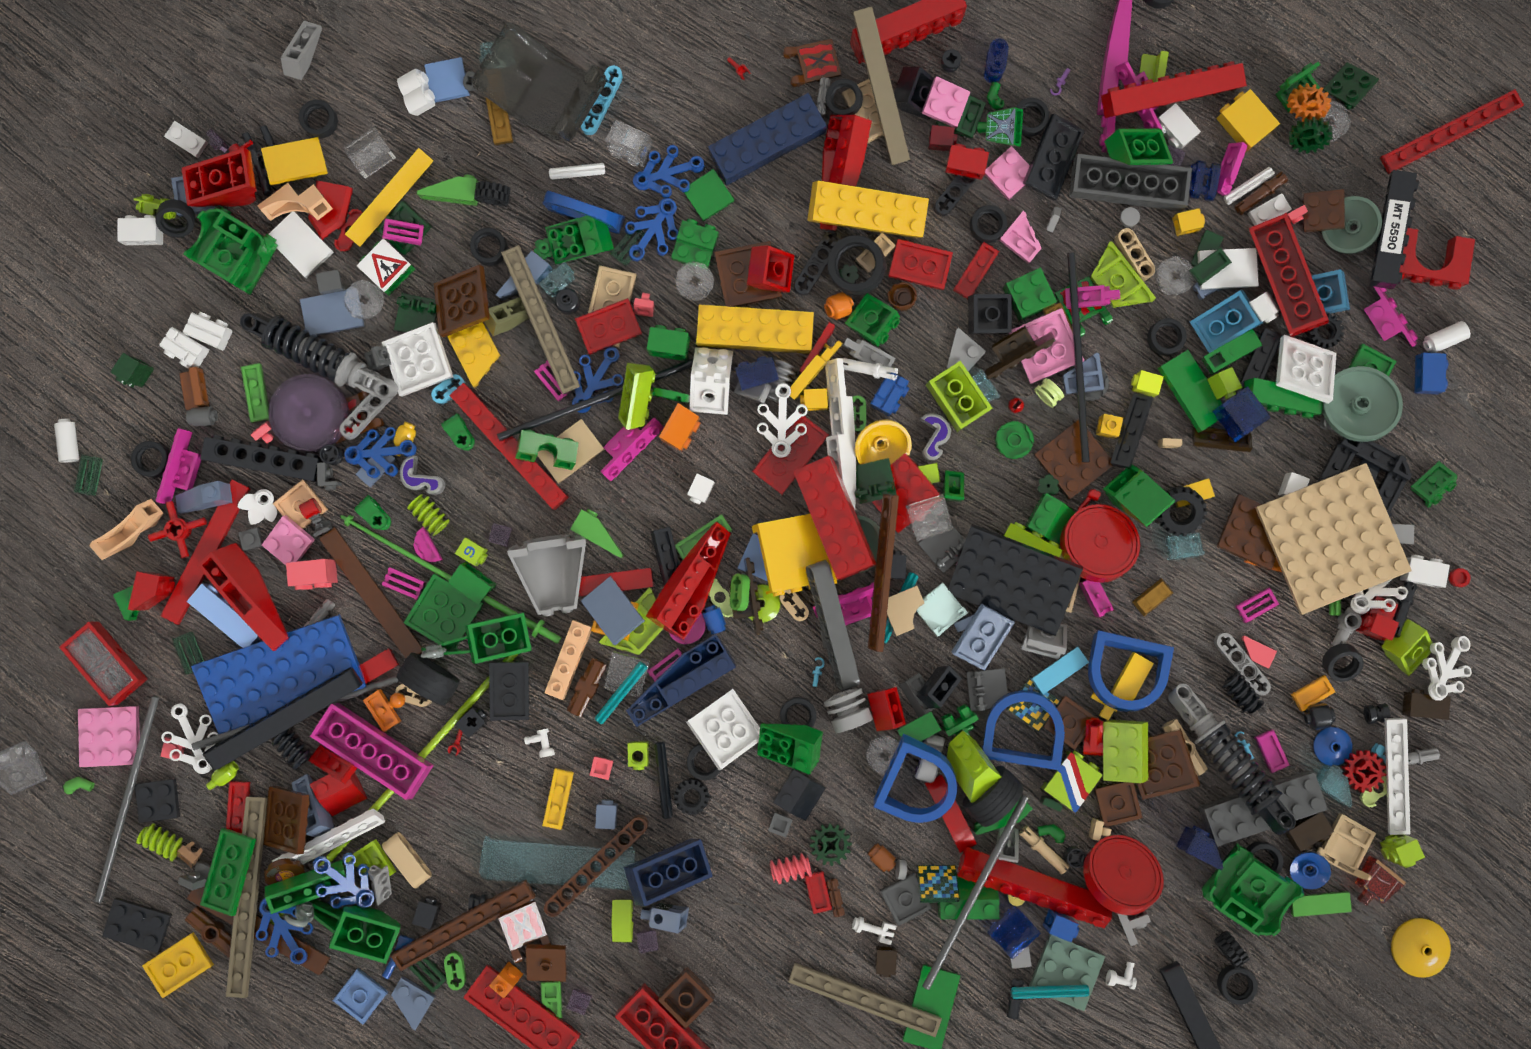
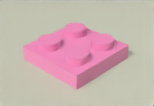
[922,76,970,128]
[985,146,1030,200]
[262,515,315,565]

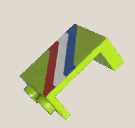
[1041,750,1102,813]

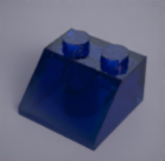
[1212,386,1271,442]
[1176,825,1223,871]

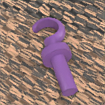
[1050,68,1071,96]

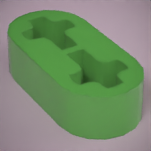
[852,395,866,432]
[730,573,750,611]
[444,951,466,990]

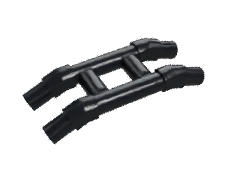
[242,125,288,196]

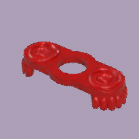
[334,209,363,252]

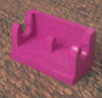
[1079,579,1114,617]

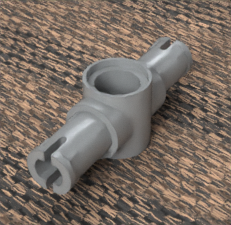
[1331,603,1364,646]

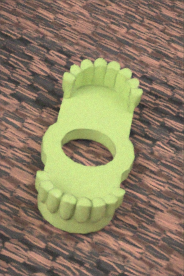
[709,579,733,618]
[1360,770,1387,807]

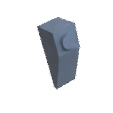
[496,251,552,301]
[175,481,233,515]
[291,774,334,837]

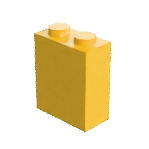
[1216,89,1280,153]

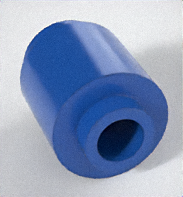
[702,605,726,635]

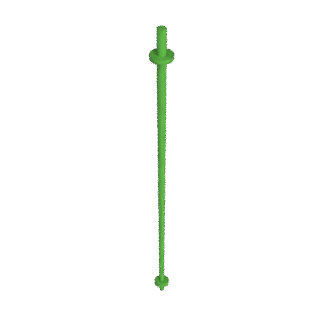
[340,515,562,644]

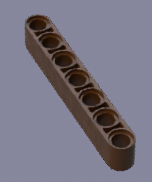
[544,815,648,917]

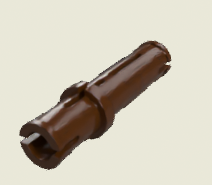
[1234,172,1288,216]

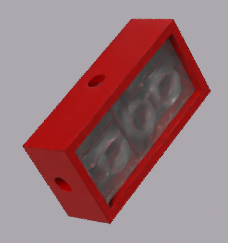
[59,621,148,706]

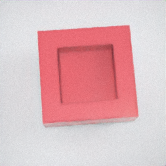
[1287,205,1308,224]
[160,737,185,761]
[590,756,614,780]

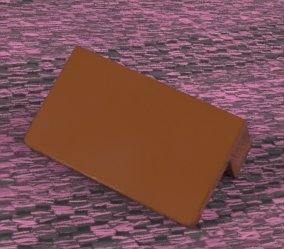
[180,367,209,410]

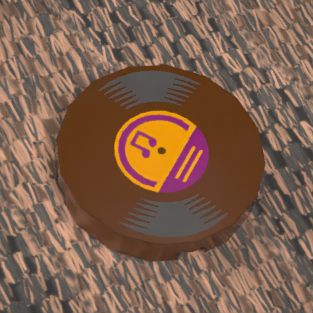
[264,858,305,885]

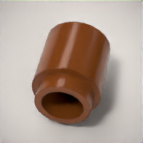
[867,843,896,872]

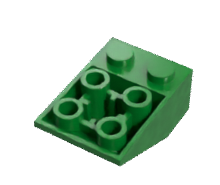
[545,216,614,265]
[1103,464,1175,527]
[757,723,823,775]

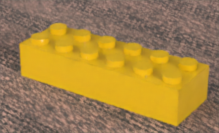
[807,181,929,238]
[696,305,814,354]

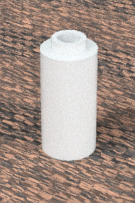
[1423,321,1470,353]
[54,419,79,463]

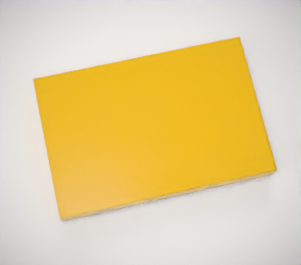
[261,137,328,185]
[142,932,214,998]

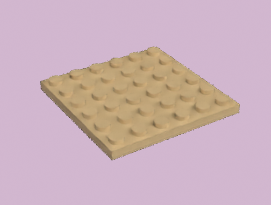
[1255,463,1412,615]

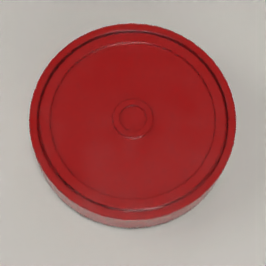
[1060,504,1140,583]
[1083,835,1164,915]

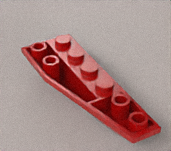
[820,115,872,231]
[646,522,731,640]
[197,543,289,651]

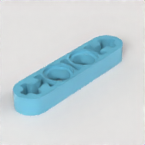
[580,65,623,135]

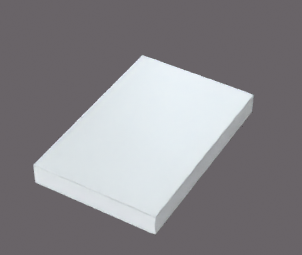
[269,211,334,278]
[1197,248,1259,290]

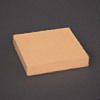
[273,479,328,529]

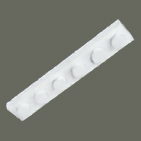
[1384,718,1410,835]
[272,808,385,864]

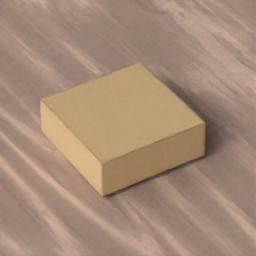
[1158,438,1182,448]

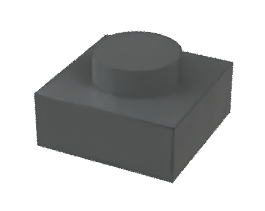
[238,528,263,551]
[768,812,793,838]

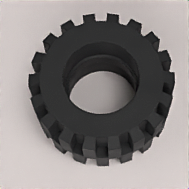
[1157,486,1207,536]

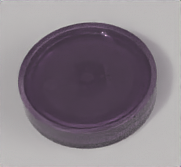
[269,374,349,452]

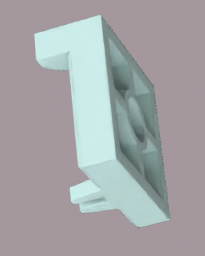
[916,583,968,637]

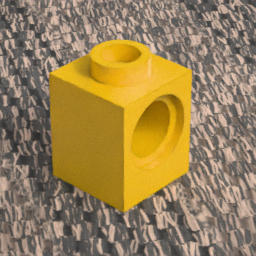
[1172,208,1205,236]
[800,389,828,411]
[1096,414,1123,439]

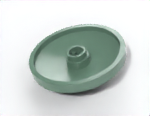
[1322,366,1403,442]

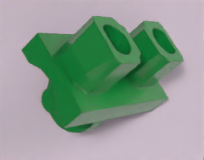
[941,704,979,737]

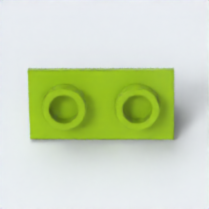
[134,194,176,220]

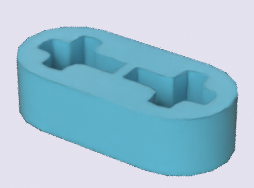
[431,374,465,404]

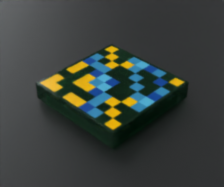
[1006,678,1061,732]
[917,865,960,903]

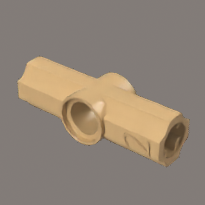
[1161,719,1208,776]

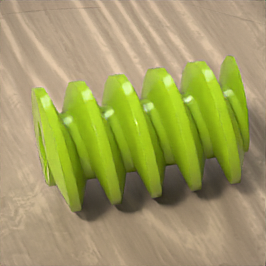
[407,494,450,536]
[136,823,183,862]

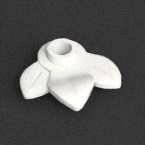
[238,489,277,525]

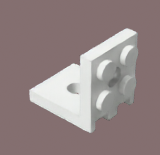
[690,347,733,415]

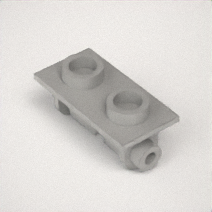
[368,865,392,906]

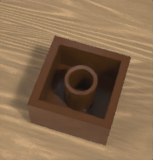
[658,967,715,1028]

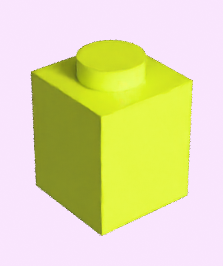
[1131,370,1164,397]

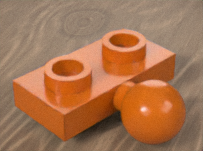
[363,689,405,733]

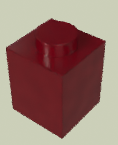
[928,125,957,151]

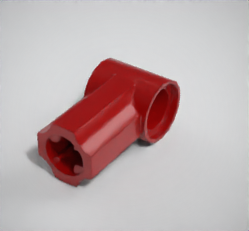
[1083,718,1103,756]

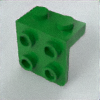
[1275,62,1321,113]

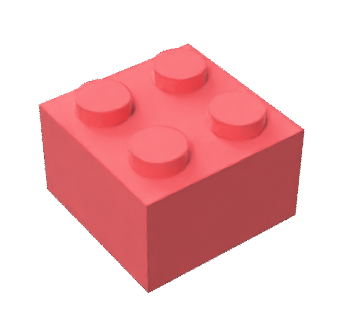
[286,559,338,590]

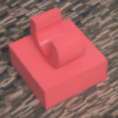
[634,293,654,317]
[251,420,274,444]

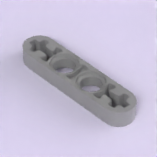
[340,378,394,440]
[1214,633,1271,695]

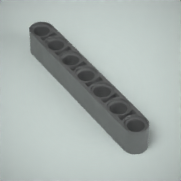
[806,560,860,691]

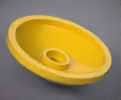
[855,420,912,465]
[1391,918,1451,978]

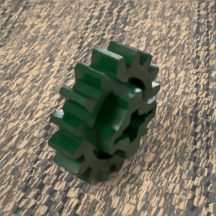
[1289,117,1333,154]
[810,822,852,866]

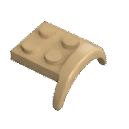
[1316,813,1376,880]

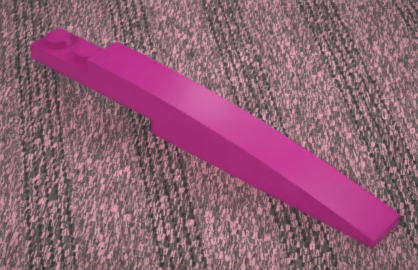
[1097,0,1132,153]

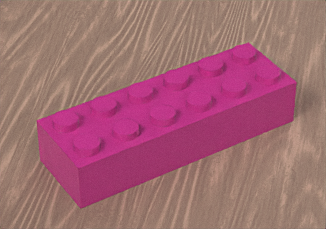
[310,703,434,800]

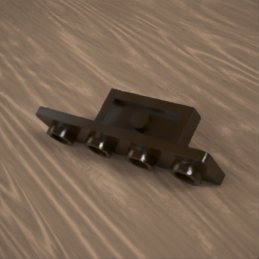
[985,326,1056,380]
[728,558,763,636]

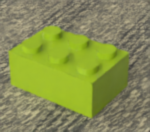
[1103,720,1148,783]

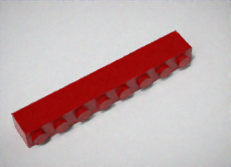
[1101,61,1247,118]
[449,383,569,510]
[957,847,1113,928]

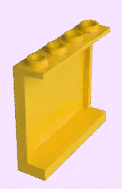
[752,514,837,597]

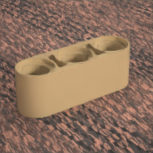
[1114,228,1155,282]
[382,832,432,889]

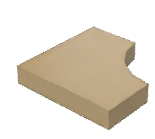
[887,586,925,636]

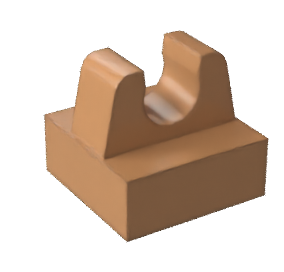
[177,842,202,868]

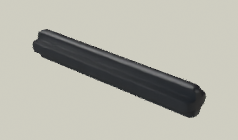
[654,742,673,819]

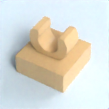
[1088,818,1112,841]

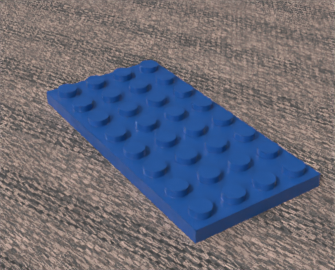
[191,614,367,734]

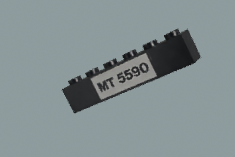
[1369,170,1419,289]

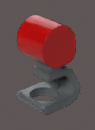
[299,498,332,537]

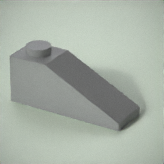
[281,21,322,80]

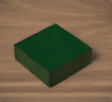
[1039,795,1063,812]

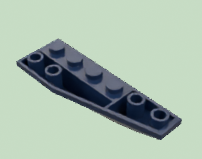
[626,634,737,727]

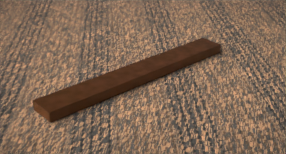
[868,494,899,652]
[319,527,423,658]
[390,879,536,971]
[187,887,331,975]

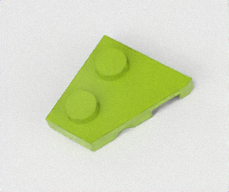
[346,839,397,876]

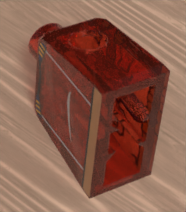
[1355,856,1406,907]

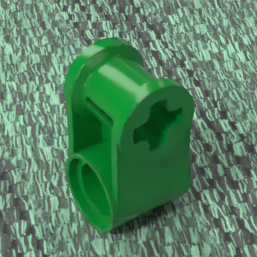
[441,413,475,451]
[354,495,391,530]

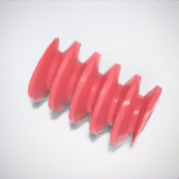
[770,853,812,884]

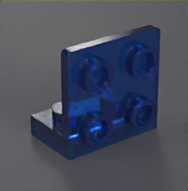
[735,356,779,391]
[987,906,1041,960]

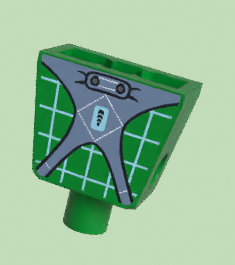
[977,108,1023,147]

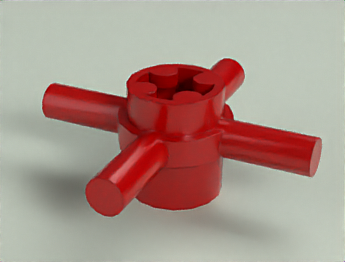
[148,501,207,558]

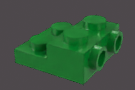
[671,219,719,271]
[845,293,900,347]

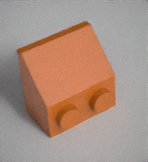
[659,403,701,452]

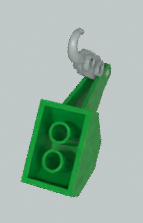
[421,613,532,664]
[284,899,401,964]

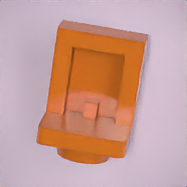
[489,962,523,998]

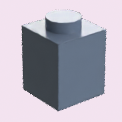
[595,799,618,829]

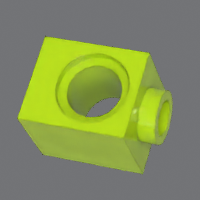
[628,741,649,770]

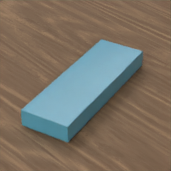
[1031,647,1089,695]

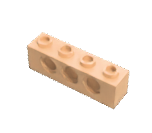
[545,620,592,700]

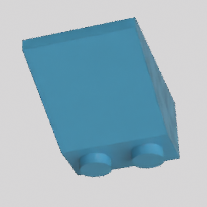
[1312,269,1350,314]
[1190,290,1263,353]

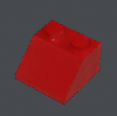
[747,245,795,293]
[128,571,175,610]
[310,772,367,816]

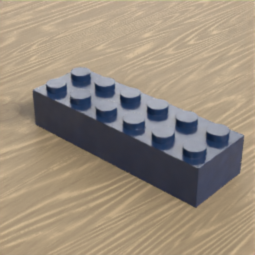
[708,93,827,186]

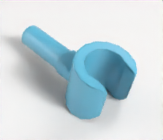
[1371,743,1386,765]

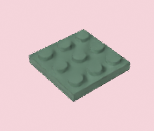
[1029,934,1106,1011]

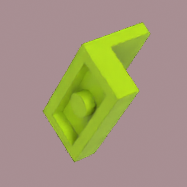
[1139,51,1169,82]

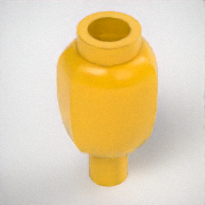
[393,421,416,457]

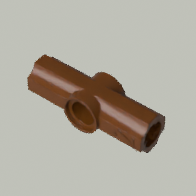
[567,658,607,717]
[185,906,232,958]

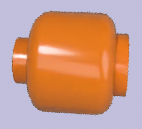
[824,292,854,320]

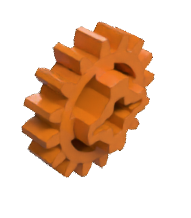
[1287,83,1331,122]

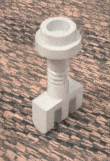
[852,917,897,945]

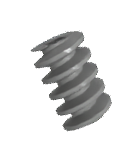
[765,360,796,403]

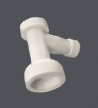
[524,728,555,758]
[1106,962,1137,990]

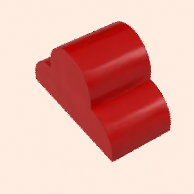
[182,148,257,207]

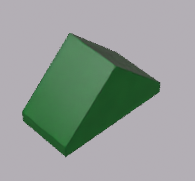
[941,470,964,502]
[113,585,140,621]

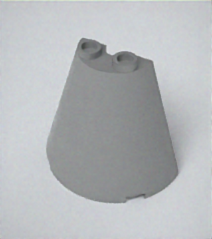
[507,535,586,616]

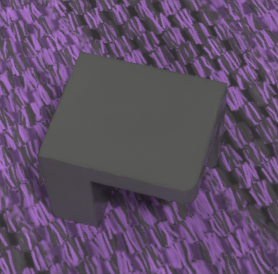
[316,270,346,295]

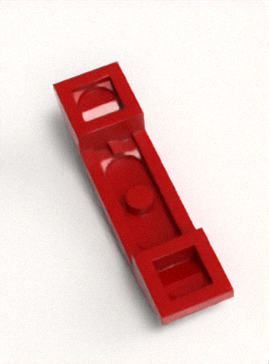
[925,774,977,853]

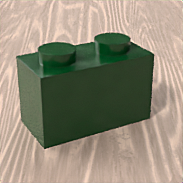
[111,353,154,388]

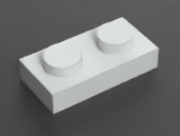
[164,121,208,158]
[1247,193,1292,226]

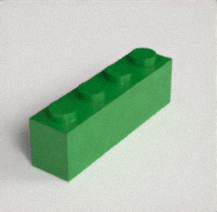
[1242,378,1323,419]
[265,860,346,914]

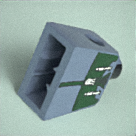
[641,903,689,933]

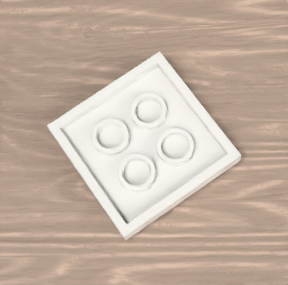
[381,322,453,397]
[1276,335,1336,404]
[686,689,760,770]

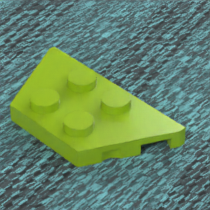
[1090,241,1156,308]
[599,587,663,655]

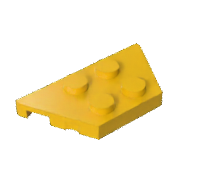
[447,322,500,388]

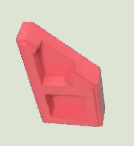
[1241,636,1277,669]

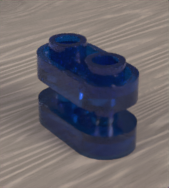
[984,38,1009,83]
[1189,160,1221,202]

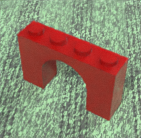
[1400,228,1475,290]

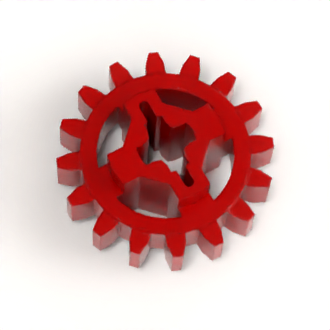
[1342,750,1387,793]

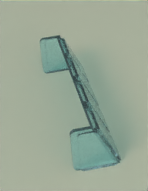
[479,836,636,890]

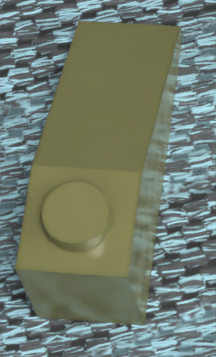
[484,297,546,336]

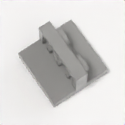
[1021,624,1067,659]
[1117,911,1151,946]

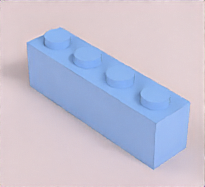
[187,583,261,648]

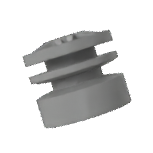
[824,688,873,734]

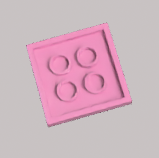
[1009,308,1084,384]
[78,706,140,767]

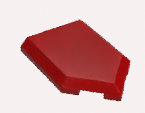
[308,181,353,240]

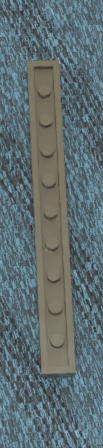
[226,797,268,998]

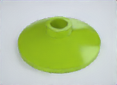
[748,584,780,623]

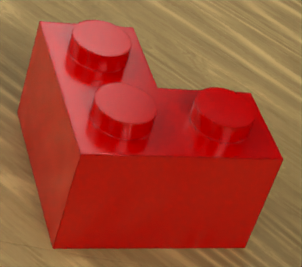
[1355,596,1399,641]

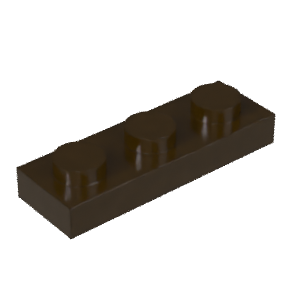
[1192,427,1252,452]

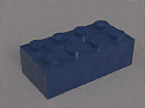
[623,838,713,907]

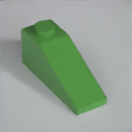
[417,175,479,206]
[570,509,624,558]

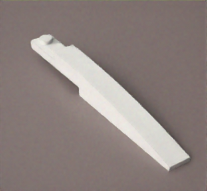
[825,358,856,510]

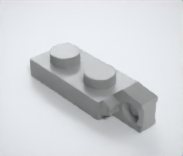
[843,338,896,367]

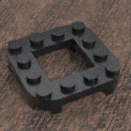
[1317,437,1412,518]

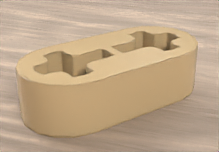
[780,590,809,621]
[395,684,432,707]

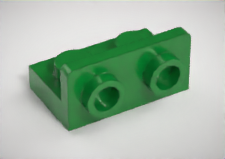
[1411,461,1458,508]

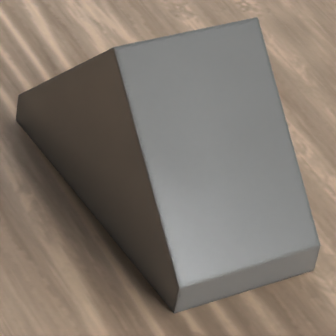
[996,827,1019,863]

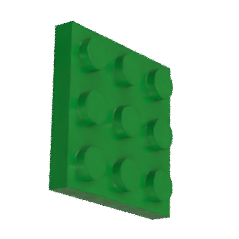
[404,574,484,650]

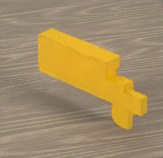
[790,340,843,400]
[1090,652,1154,721]

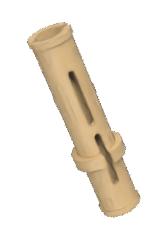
[1019,825,1070,874]

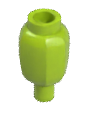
[206,761,239,790]

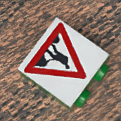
[357,239,415,296]

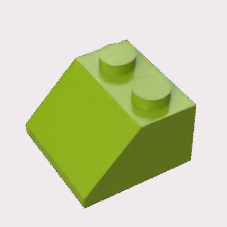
[1382,619,1432,676]

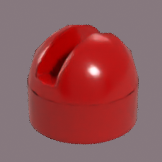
[1008,398,1024,413]

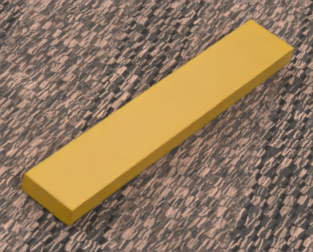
[345,148,433,247]

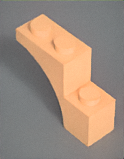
[257,183,333,221]
[89,499,163,560]

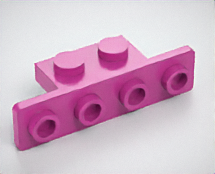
[1115,61,1162,130]
[1364,287,1418,347]
[601,418,664,481]
[156,428,201,504]
[813,582,874,625]

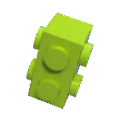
[1380,835,1425,868]

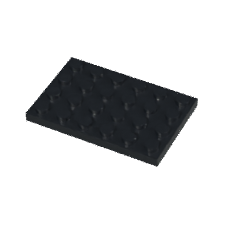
[948,524,1083,636]

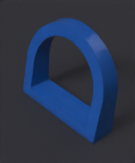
[543,190,625,234]
[1088,630,1174,712]
[982,690,1065,770]
[874,734,957,823]

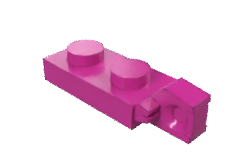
[1216,142,1248,196]
[1065,285,1121,309]

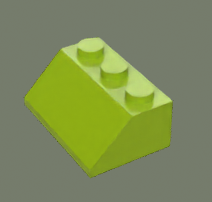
[925,360,993,432]
[618,363,655,430]
[1004,522,1063,557]
[947,731,1001,803]

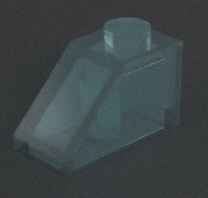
[1316,764,1353,808]

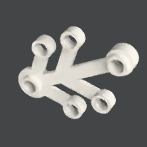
[757,383,808,458]
[1350,579,1408,614]
[1422,636,1472,701]
[161,704,218,774]

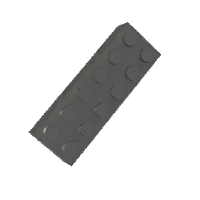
[1069,154,1192,211]
[1198,770,1328,847]

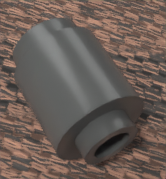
[186,406,218,427]

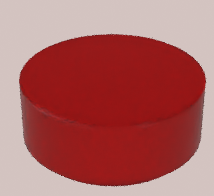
[1448,568,1471,587]

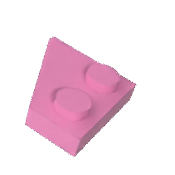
[999,211,1041,264]

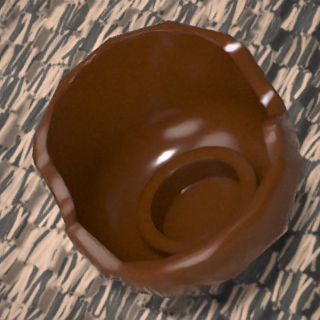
[887,282,917,311]

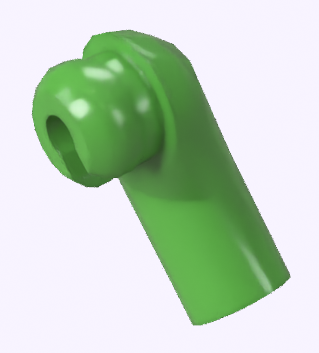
[63,777,95,794]

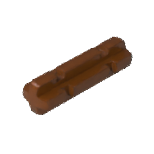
[826,878,845,917]

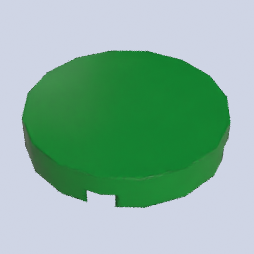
[652,388,690,403]
[995,421,1034,459]

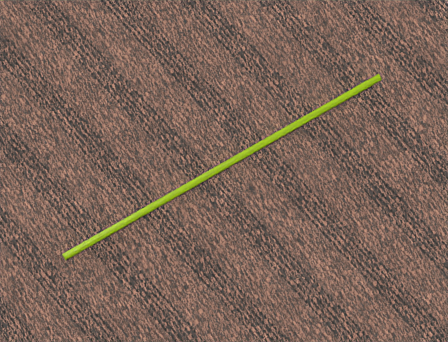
[270,654,518,924]

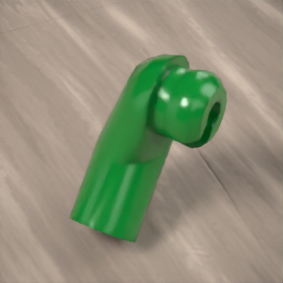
[987,82,1004,110]
[1037,824,1066,843]

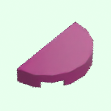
[413,527,443,562]

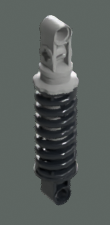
[240,313,398,399]
[1168,684,1296,835]

